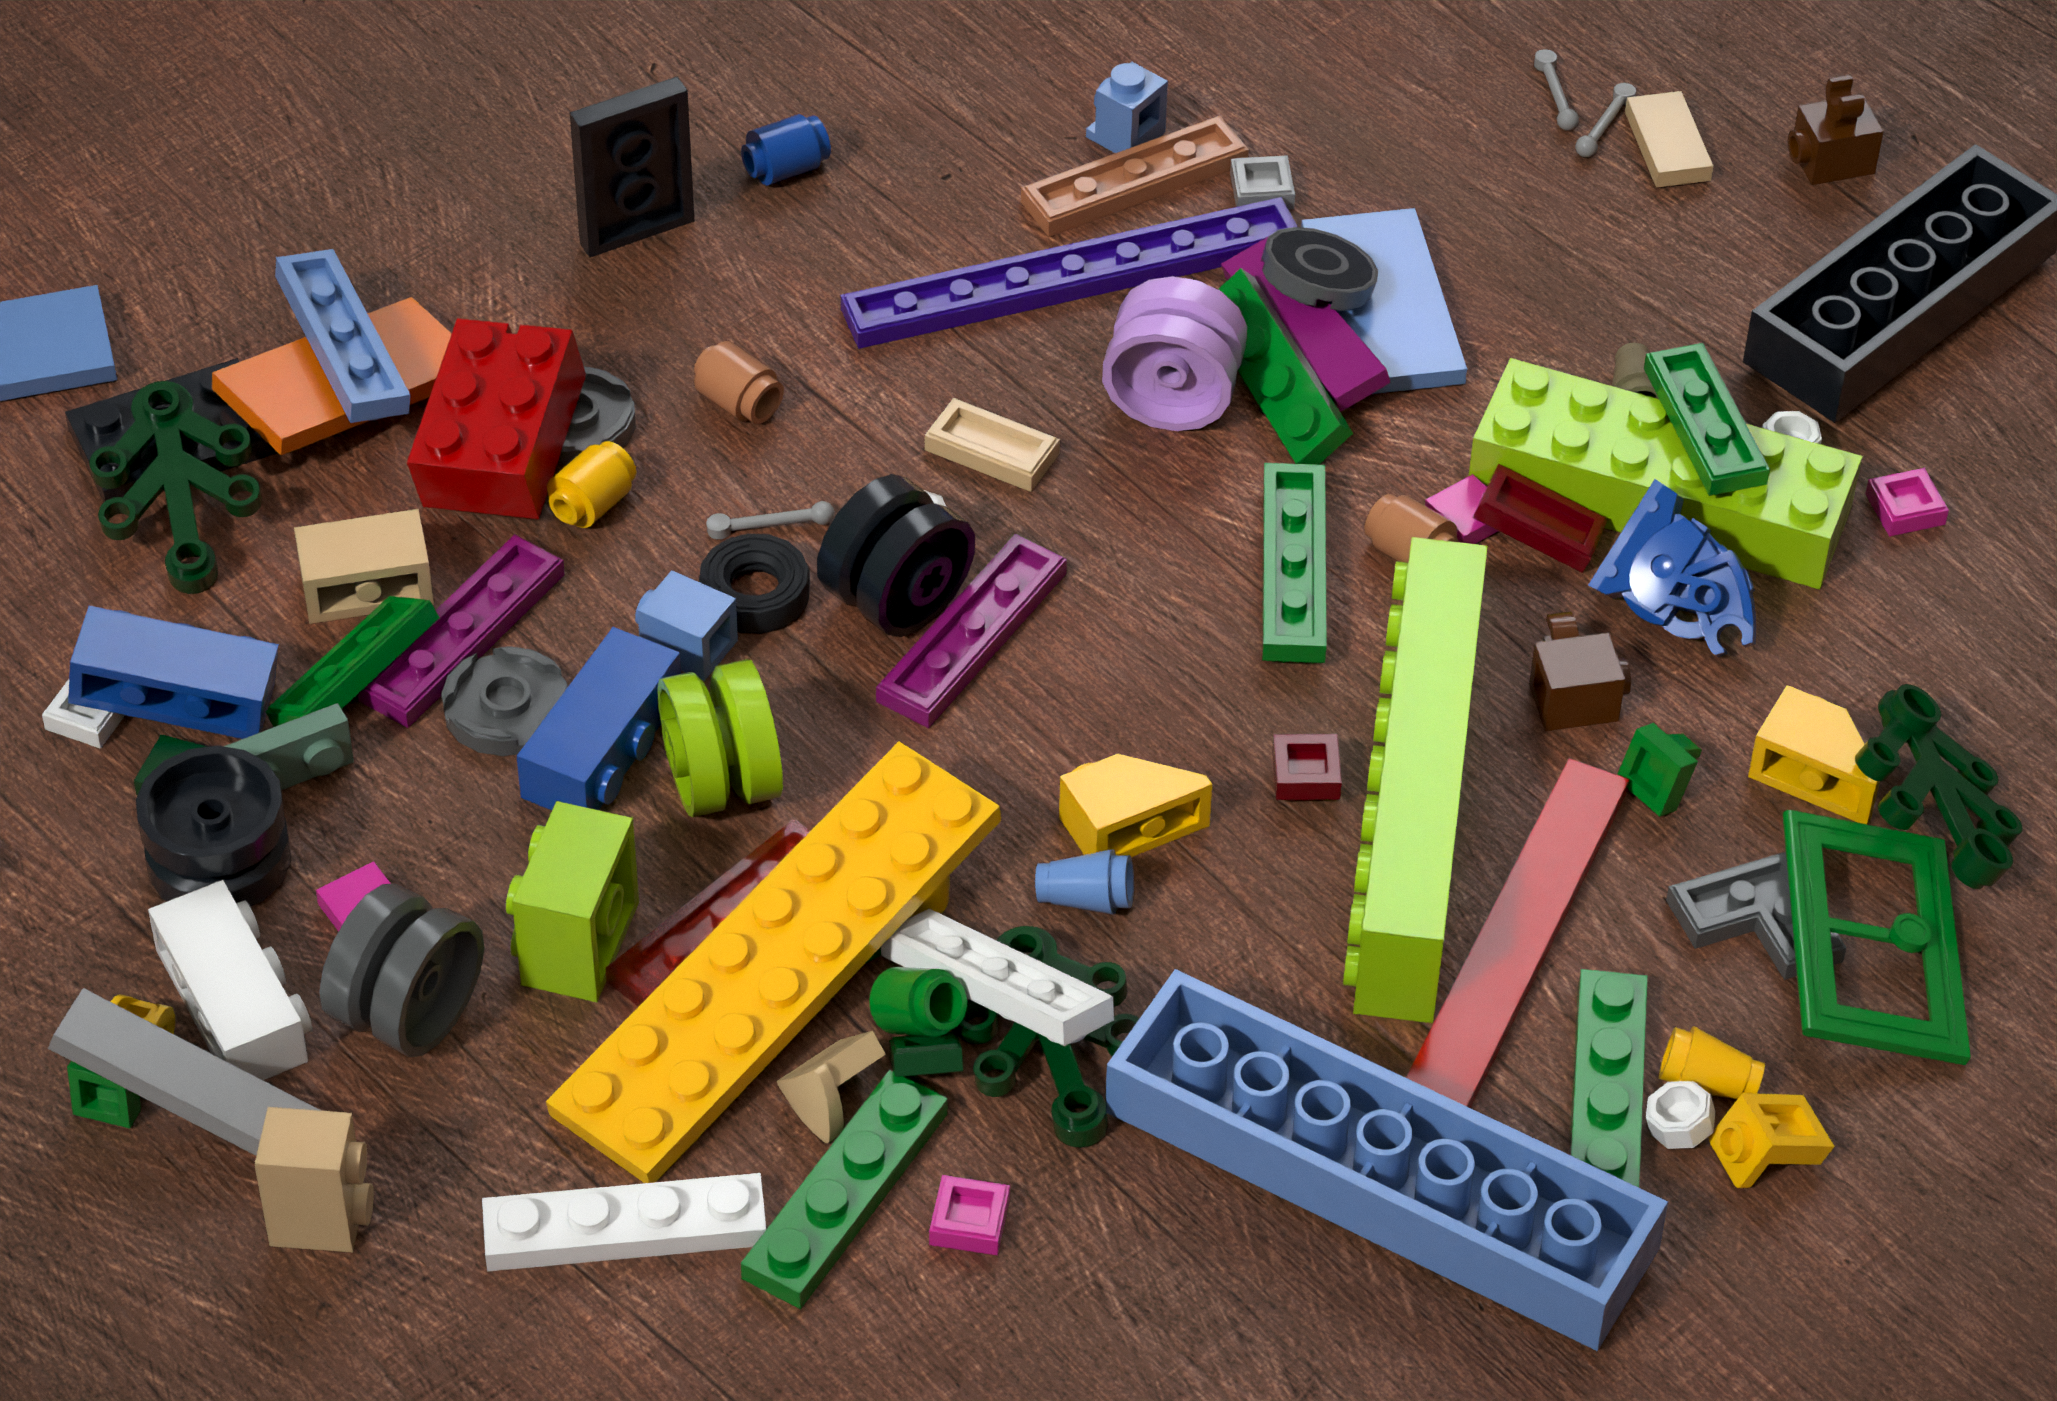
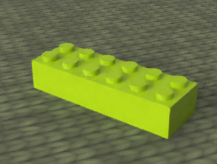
[1469,358,1863,590]

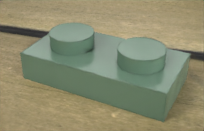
[224,703,354,790]

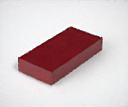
[1472,464,1608,573]

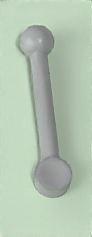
[1534,49,1579,131]
[1575,83,1636,158]
[706,501,835,539]

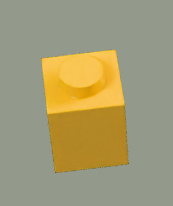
[1748,685,1880,825]
[1059,754,1212,857]

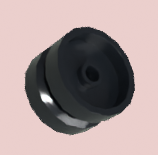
[817,474,975,637]
[136,745,292,907]

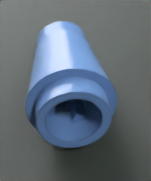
[1035,849,1134,915]

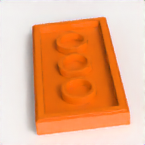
[212,297,452,455]

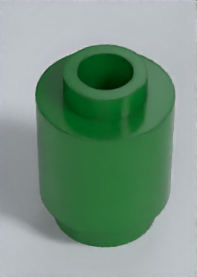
[869,967,967,1037]

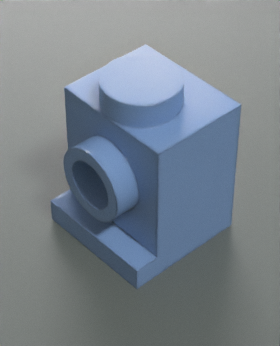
[1086,62,1168,153]

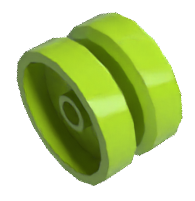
[657,659,783,817]

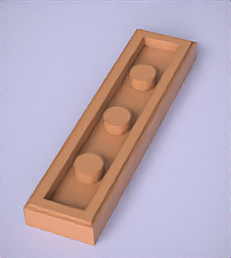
[1021,115,1249,237]

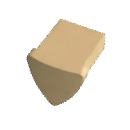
[777,1031,886,1143]

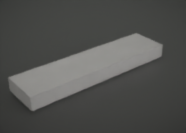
[48,988,321,1155]

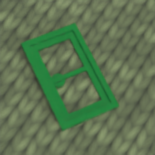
[1782,810,1971,1065]

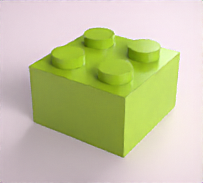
[506,801,639,1002]

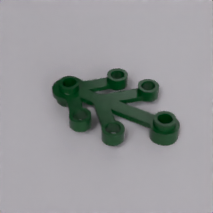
[89,381,262,594]
[1855,684,2023,889]
[958,926,1140,1148]

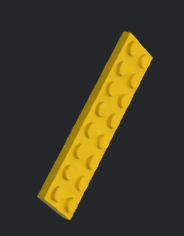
[546,741,1001,1183]

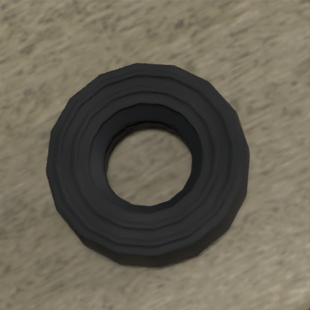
[699,533,810,634]

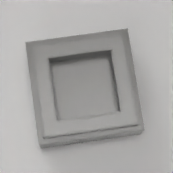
[1230,156,1295,210]

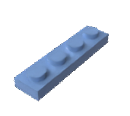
[275,249,410,423]

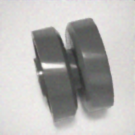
[319,883,485,1057]

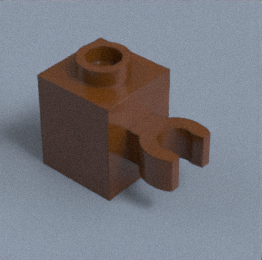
[1788,74,1884,185]
[1529,611,1631,731]

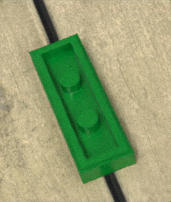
[1644,343,1770,496]
[265,596,440,727]

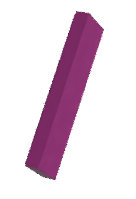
[1221,236,1391,412]
[358,534,565,728]
[876,534,1067,729]

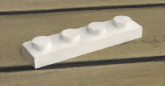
[881,909,1114,1046]
[482,1173,766,1272]

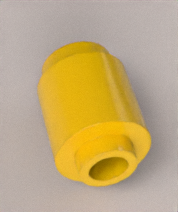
[547,441,637,528]

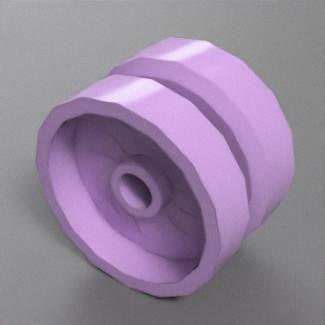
[1102,276,1247,431]

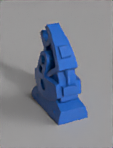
[1588,479,1756,657]

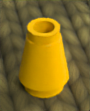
[1659,1026,1765,1099]

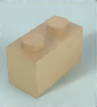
[294,509,434,624]
[255,1107,374,1252]

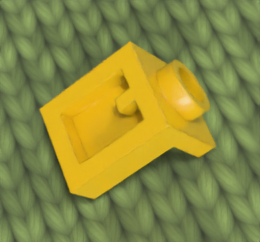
[1709,1093,1835,1188]

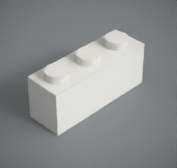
[148,880,312,1080]

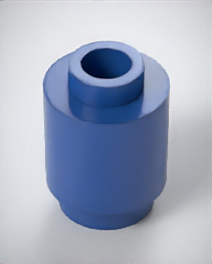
[741,114,831,186]

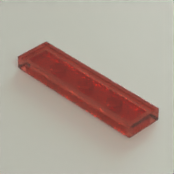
[605,819,810,1007]

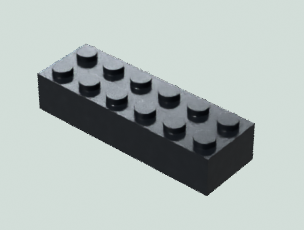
[1743,144,2057,423]

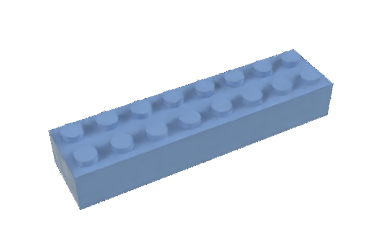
[1106,969,1668,1351]

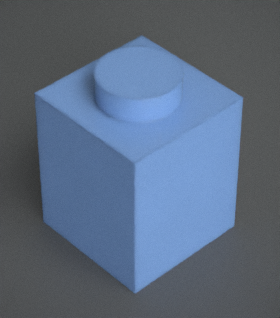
[635,570,738,681]

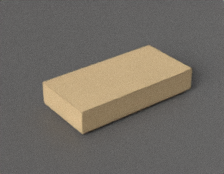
[1625,91,1713,188]
[925,398,1060,492]

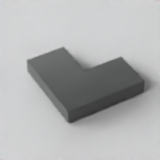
[1666,852,1847,980]

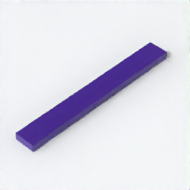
[840,197,1298,349]

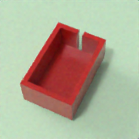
[407,318,586,519]

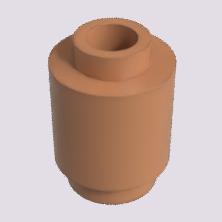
[694,341,784,424]
[1365,494,1459,562]

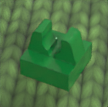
[1617,723,1702,817]

